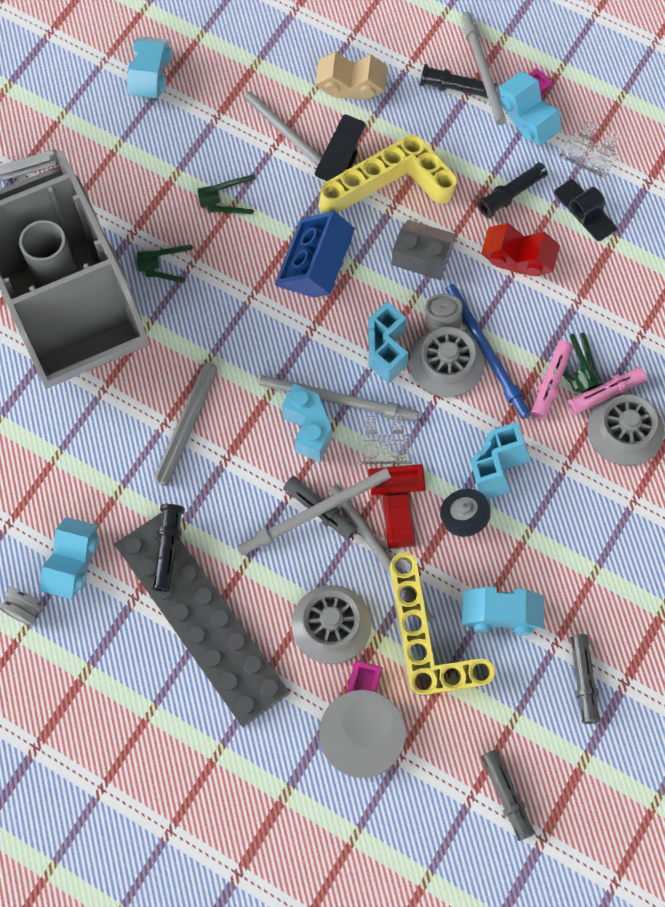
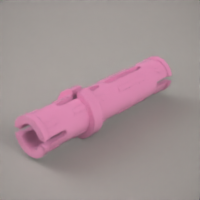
[530,340,574,420]
[567,367,647,416]

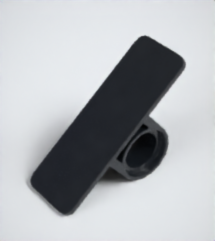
[315,114,366,181]
[554,179,617,242]

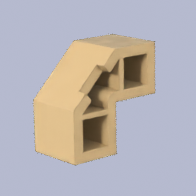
[315,51,388,100]

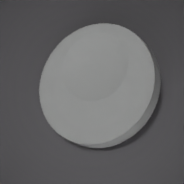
[319,690,405,778]

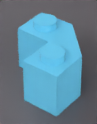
[127,36,173,98]
[499,71,562,146]
[368,301,408,384]
[282,383,332,463]
[471,422,531,499]
[39,517,100,600]
[462,587,544,636]

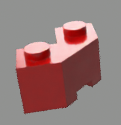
[481,223,560,276]

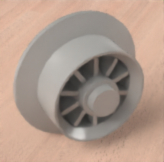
[410,327,485,397]
[588,394,664,466]
[291,585,371,664]

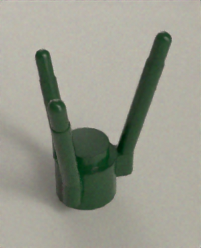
[197,174,255,214]
[137,244,193,283]
[556,333,601,393]

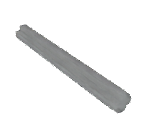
[0,149,59,181]
[154,363,217,486]

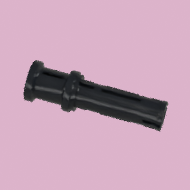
[420,64,497,98]
[477,162,548,219]
[152,504,185,592]

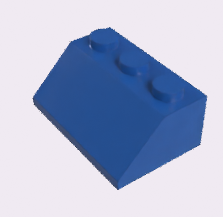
[275,211,355,297]

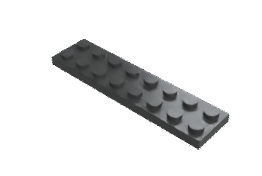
[114,513,290,728]

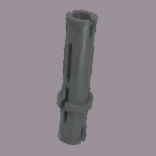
[283,476,358,541]
[570,634,601,724]
[480,749,536,841]

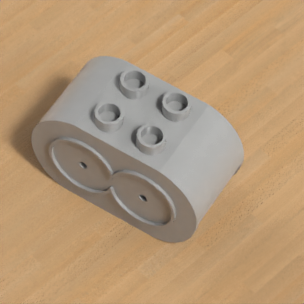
[0,151,149,389]

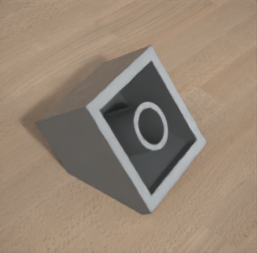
[392,220,457,280]

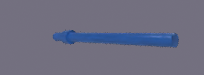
[445,284,531,420]

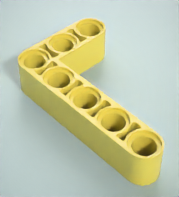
[319,135,457,213]
[390,552,495,695]

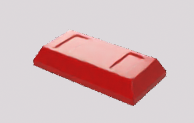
[368,464,426,496]
[382,493,416,549]

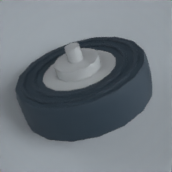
[440,489,491,537]

